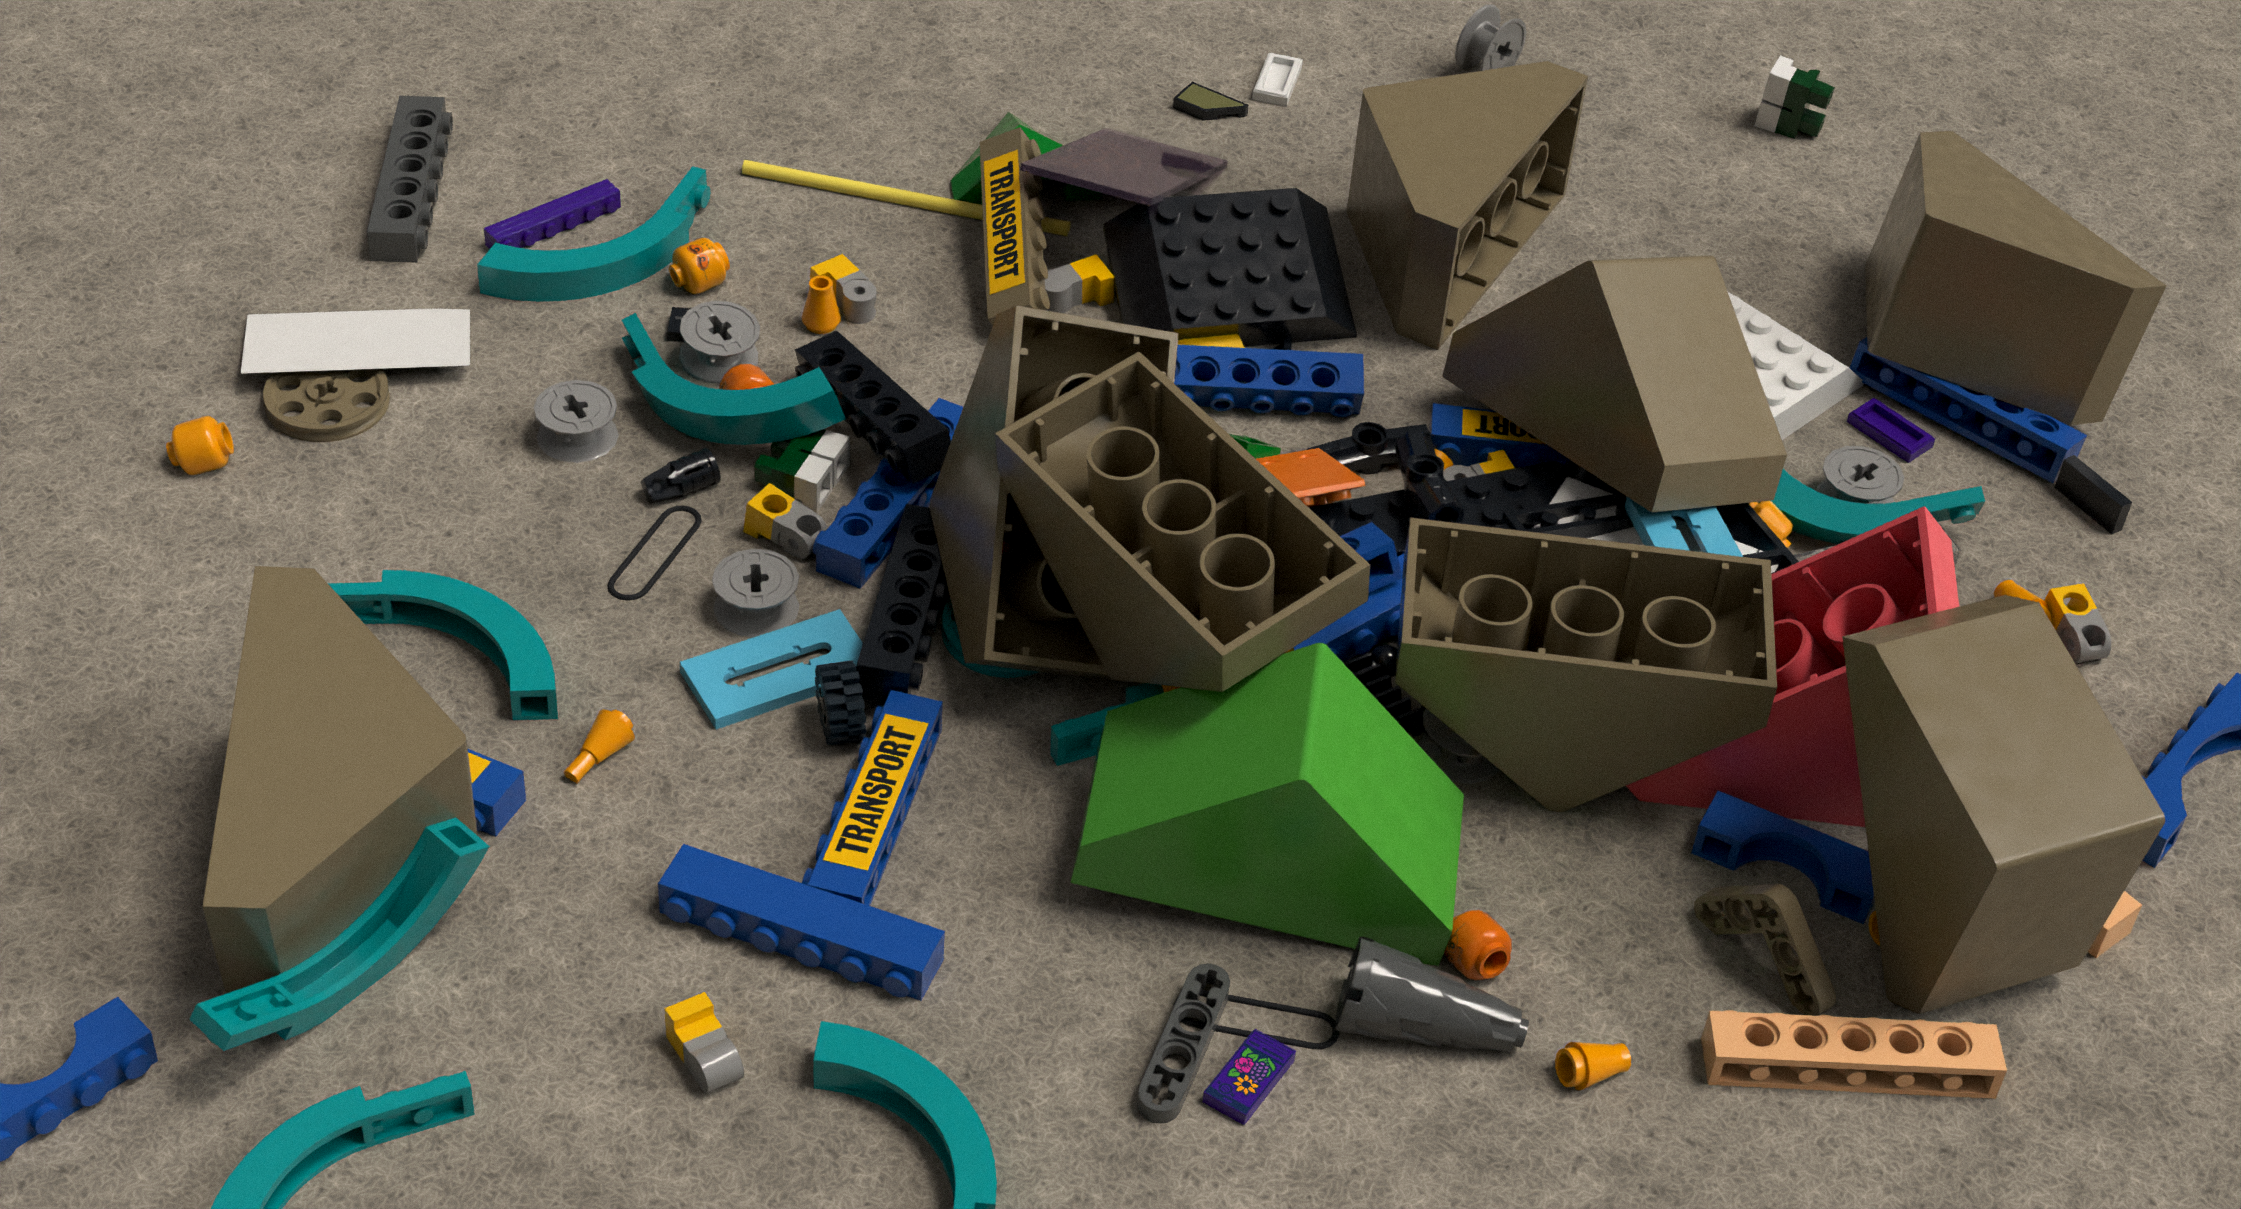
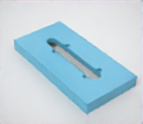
[1624,497,1743,557]
[680,609,863,729]

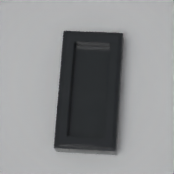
[2054,455,2132,535]

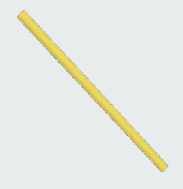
[742,160,1071,236]

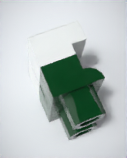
[1754,55,1835,139]
[754,429,850,513]

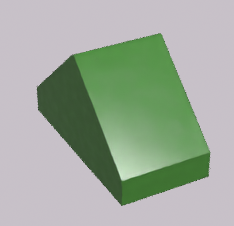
[1070,643,1464,966]

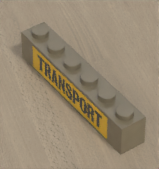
[980,127,1050,325]

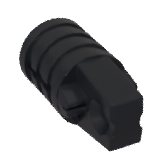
[640,448,721,504]

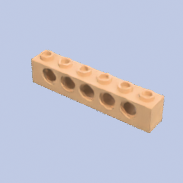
[1701,1010,2007,1099]

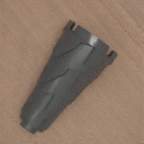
[1334,936,1529,1053]

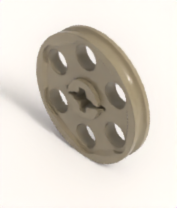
[263,369,390,442]

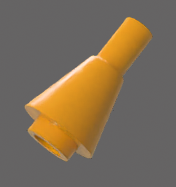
[564,709,635,784]

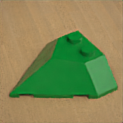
[950,112,1102,205]

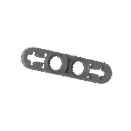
[1137,963,1230,1124]

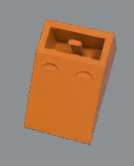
[1256,448,1366,507]

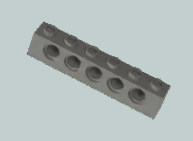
[367,95,453,263]

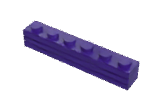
[484,179,621,249]

